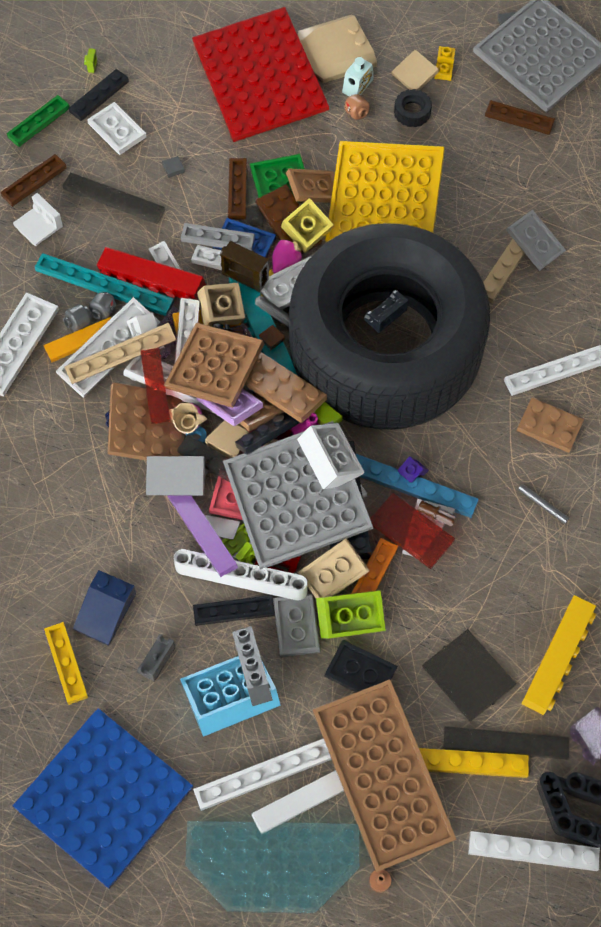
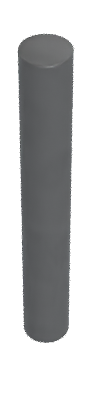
[518,484,569,524]

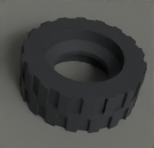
[394,89,432,127]

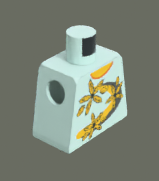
[342,57,374,96]

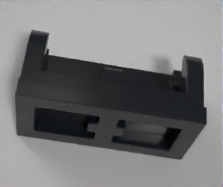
[364,290,409,333]

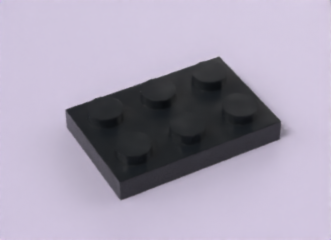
[324,640,398,692]

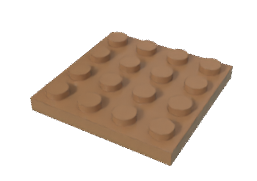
[164,323,264,408]
[108,382,185,461]

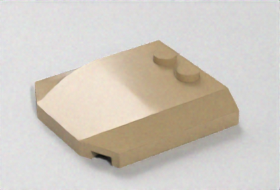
[298,15,377,83]

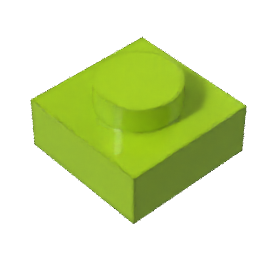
[84,48,97,73]

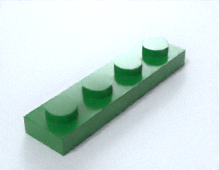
[6,95,70,147]

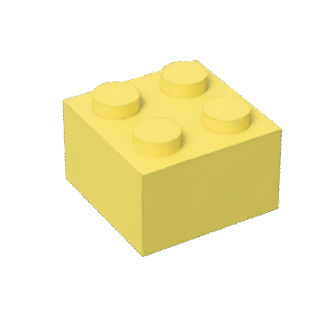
[281,198,334,253]

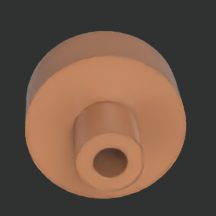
[369,869,391,893]

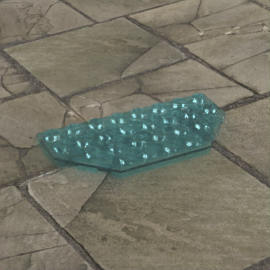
[185,821,359,914]

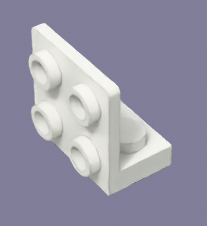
[13,193,63,246]

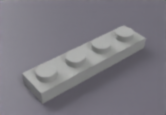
[181,223,255,251]

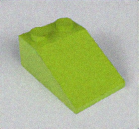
[316,590,386,639]

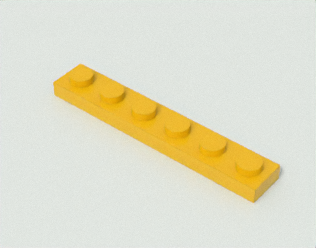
[419,748,529,778]

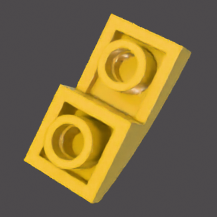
[434,46,456,81]

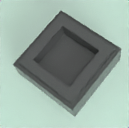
[162,156,185,178]

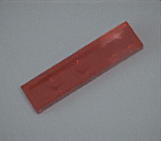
[141,348,170,424]

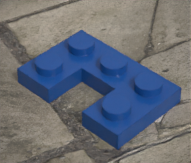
[213,218,276,258]

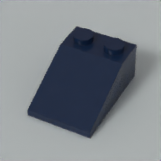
[73,570,136,646]

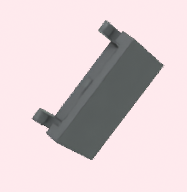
[137,634,176,682]

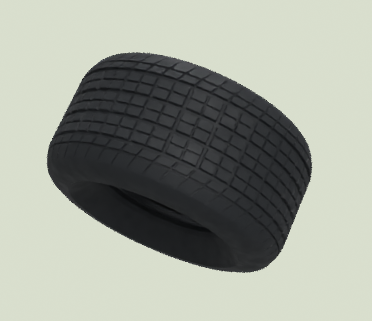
[289,223,490,430]

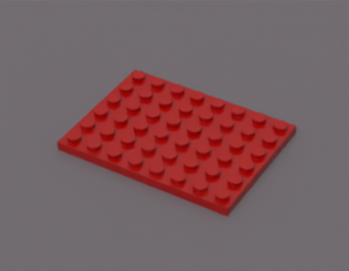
[192,7,329,142]

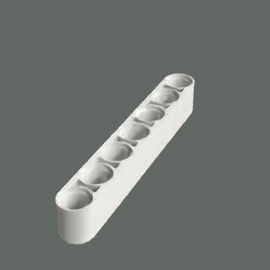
[174,549,307,600]

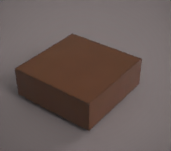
[259,325,285,350]

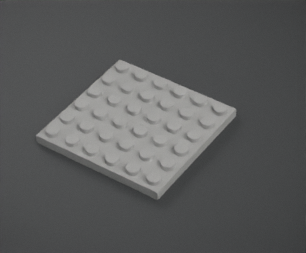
[473,0,601,113]
[223,421,373,569]

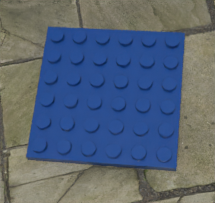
[13,708,193,889]

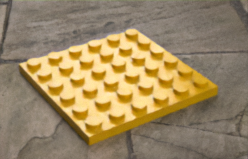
[325,141,445,243]

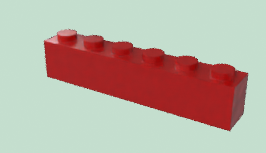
[97,247,206,300]

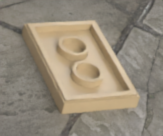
[297,538,370,598]

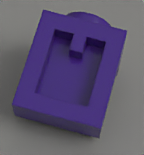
[398,456,429,483]

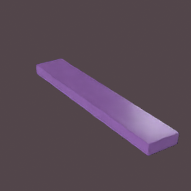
[168,496,238,577]

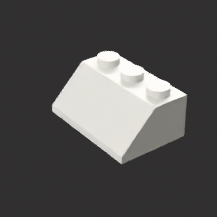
[297,423,365,489]

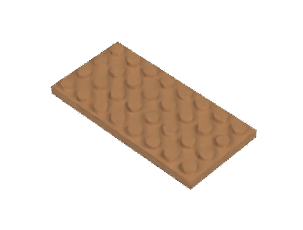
[313,680,456,872]

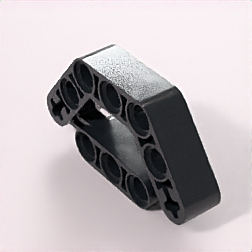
[537,772,601,850]

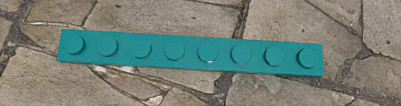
[35,253,174,317]

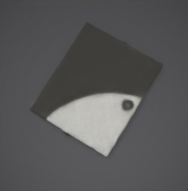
[422,629,516,722]

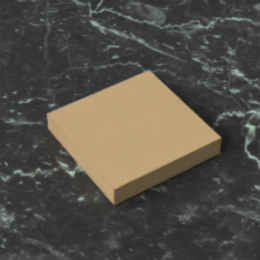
[391,50,439,90]

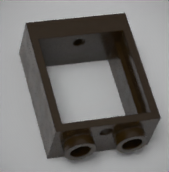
[220,241,269,292]

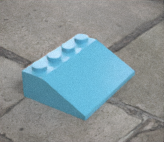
[180,656,281,737]

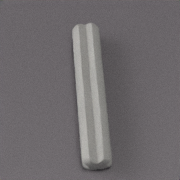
[255,295,289,327]

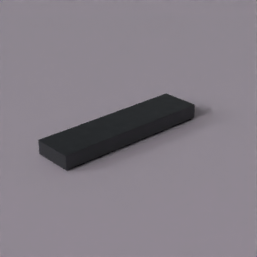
[193,595,275,626]

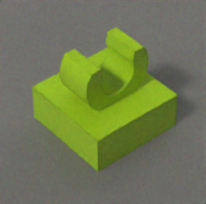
[235,542,256,565]

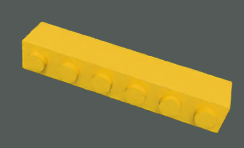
[521,595,596,715]

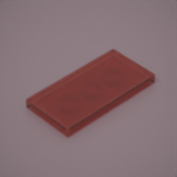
[370,493,455,569]

